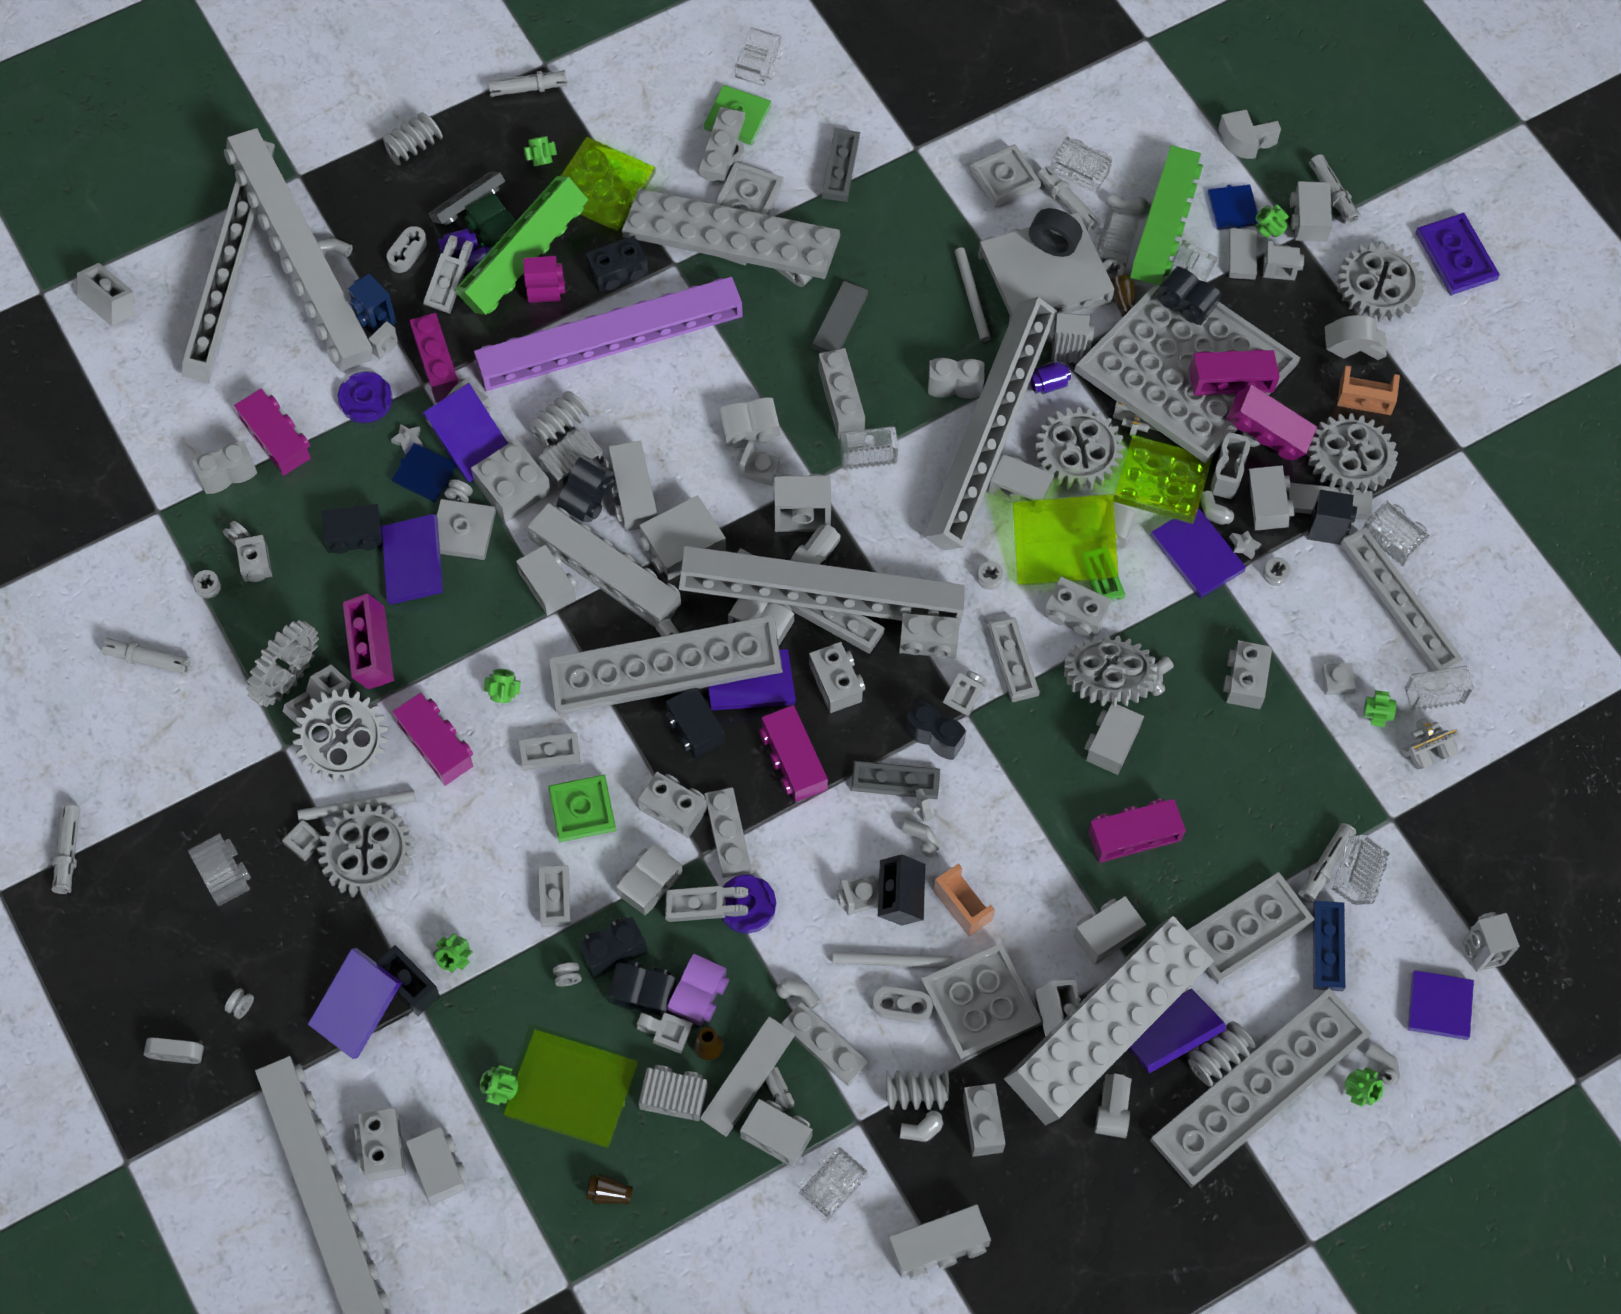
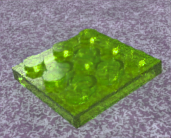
[561,137,656,231]
[1113,435,1212,524]

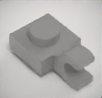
[637,1012,693,1054]

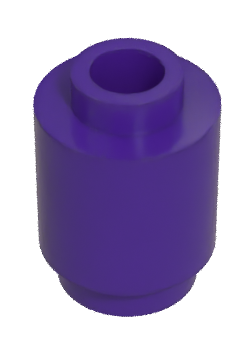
[437,228,479,259]
[1030,361,1071,394]

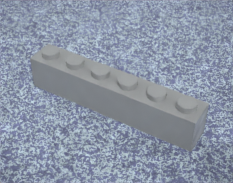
[527,503,681,627]

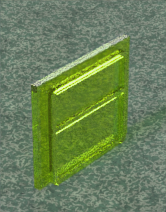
[1013,494,1119,585]
[504,1030,638,1148]

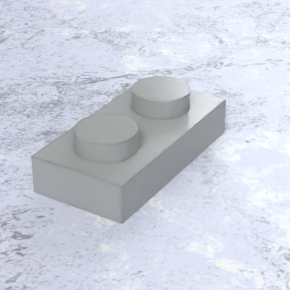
[519,732,581,771]
[539,865,571,927]

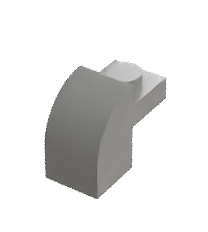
[1218,110,1281,159]
[1325,315,1387,360]
[283,665,351,727]

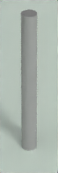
[955,248,991,342]
[298,790,416,822]
[832,952,952,968]

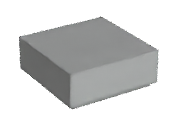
[282,819,322,861]

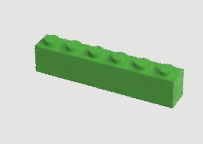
[1130,145,1203,286]
[454,176,589,315]

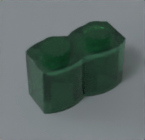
[464,192,516,248]

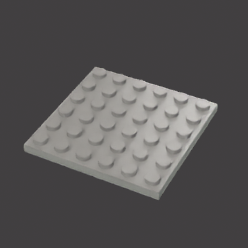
[1074,270,1300,464]

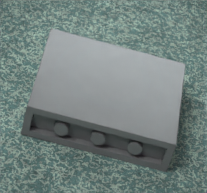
[978,212,1114,323]

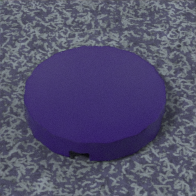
[337,371,393,423]
[721,874,776,934]

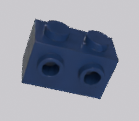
[348,274,397,335]

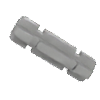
[765,1067,794,1112]

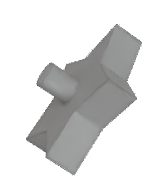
[391,424,423,454]
[1229,531,1261,559]
[913,789,933,822]

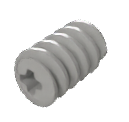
[383,112,443,165]
[529,391,590,448]
[1188,1021,1255,1087]
[886,1070,949,1110]

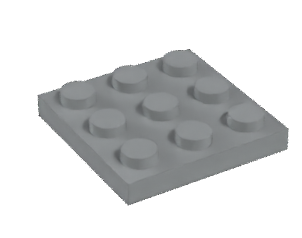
[921,943,1042,1062]

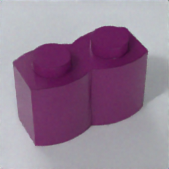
[523,256,565,303]

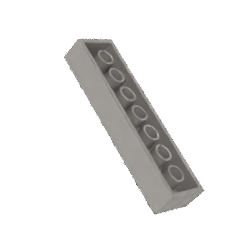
[1004,916,1214,1125]

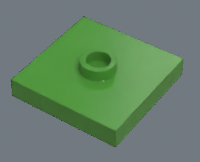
[704,85,771,145]
[548,774,617,843]

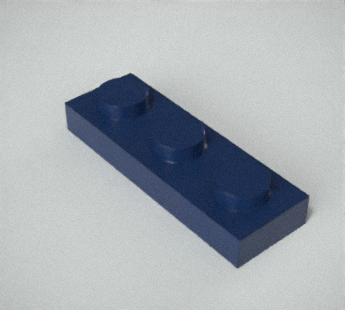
[1313,900,1346,991]

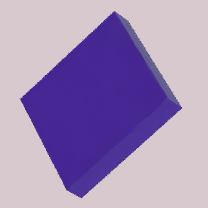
[1407,970,1474,1040]

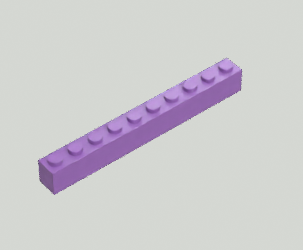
[474,277,743,391]

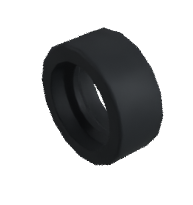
[1029,208,1083,257]

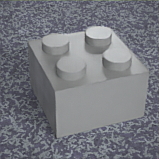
[471,439,551,523]
[774,474,831,532]

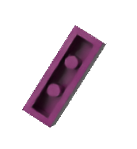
[410,313,459,403]
[1189,349,1280,396]
[1226,384,1317,461]
[234,388,311,476]
[343,593,394,690]
[392,692,473,786]
[759,705,828,802]
[1088,799,1186,863]

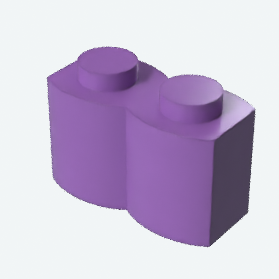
[668,954,729,1027]

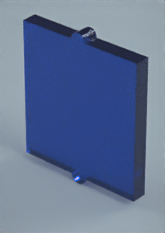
[1208,184,1258,230]
[392,443,456,503]

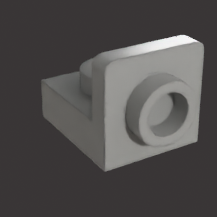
[737,441,780,486]
[943,670,987,716]
[836,875,879,916]

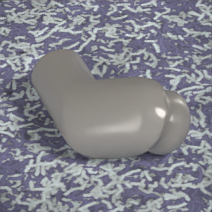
[1107,193,1148,217]
[316,237,353,257]
[1199,491,1234,525]
[1150,656,1174,696]
[902,819,940,857]
[776,978,821,1010]
[1365,1043,1400,1085]
[900,1111,943,1142]

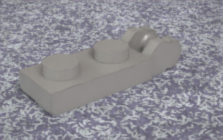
[423,235,473,314]
[665,886,748,922]

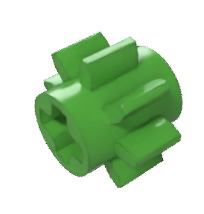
[524,136,557,166]
[1255,204,1289,239]
[484,669,521,703]
[1364,690,1396,727]
[433,933,473,973]
[480,1065,518,1105]
[1345,1067,1384,1107]

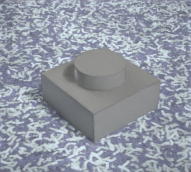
[368,321,398,359]
[1322,663,1356,695]

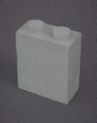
[638,495,726,580]

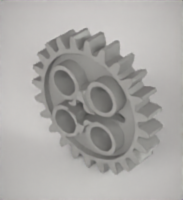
[1337,242,1425,322]
[1035,407,1125,491]
[1307,414,1398,495]
[246,620,319,707]
[1064,635,1158,707]
[292,688,388,783]
[318,804,415,899]

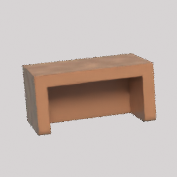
[1337,366,1400,415]
[933,864,995,936]

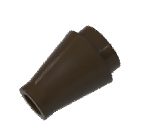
[1111,275,1135,317]
[693,1027,724,1060]
[586,1173,633,1205]

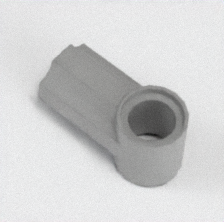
[791,524,841,565]
[1095,1074,1131,1138]

